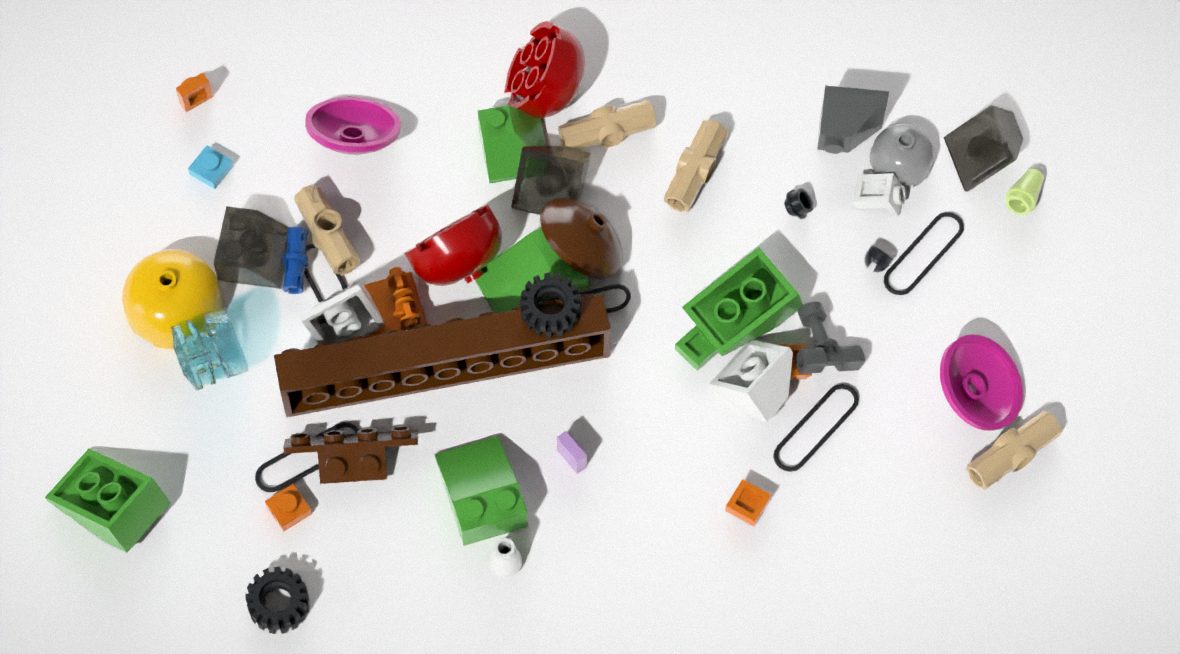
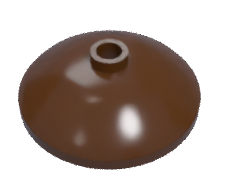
[540,198,623,279]

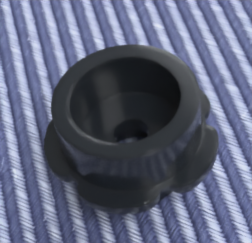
[784,188,813,219]

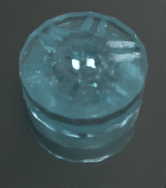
[171,307,249,392]

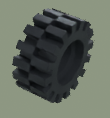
[520,273,581,338]
[245,567,310,634]

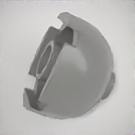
[869,124,933,187]

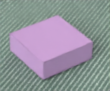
[557,431,587,474]

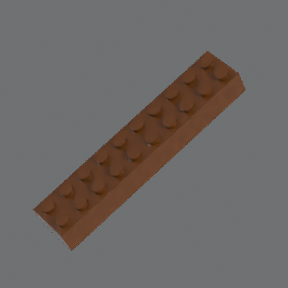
[274,294,611,418]

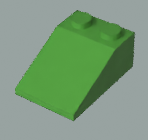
[475,228,589,313]
[682,247,803,357]
[434,436,528,546]
[45,448,171,553]

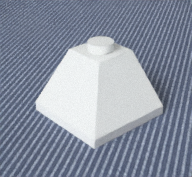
[709,340,793,422]

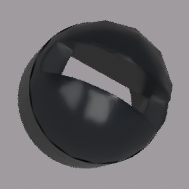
[864,245,893,272]

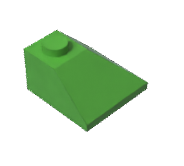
[477,105,552,184]

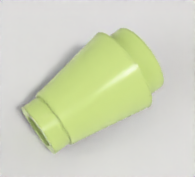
[1006,169,1044,215]

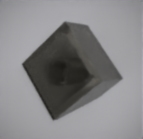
[213,206,290,289]

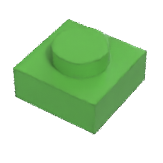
[675,326,718,371]

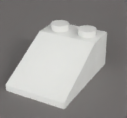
[299,283,386,344]

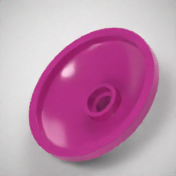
[305,97,401,155]
[940,334,1023,431]

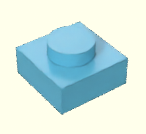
[188,145,234,189]

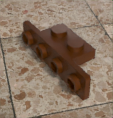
[283,426,419,484]

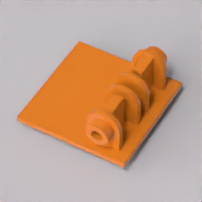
[364,267,427,338]

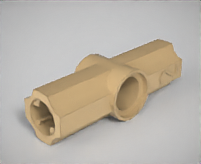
[558,100,657,153]
[664,119,728,212]
[294,184,360,276]
[966,410,1062,490]

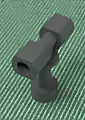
[795,301,865,374]

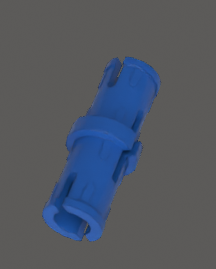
[282,227,308,294]

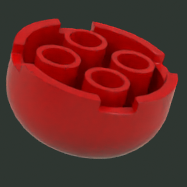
[504,21,586,118]
[404,204,502,286]

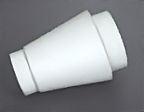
[488,538,522,577]

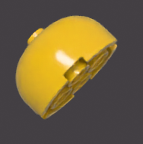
[122,249,223,349]

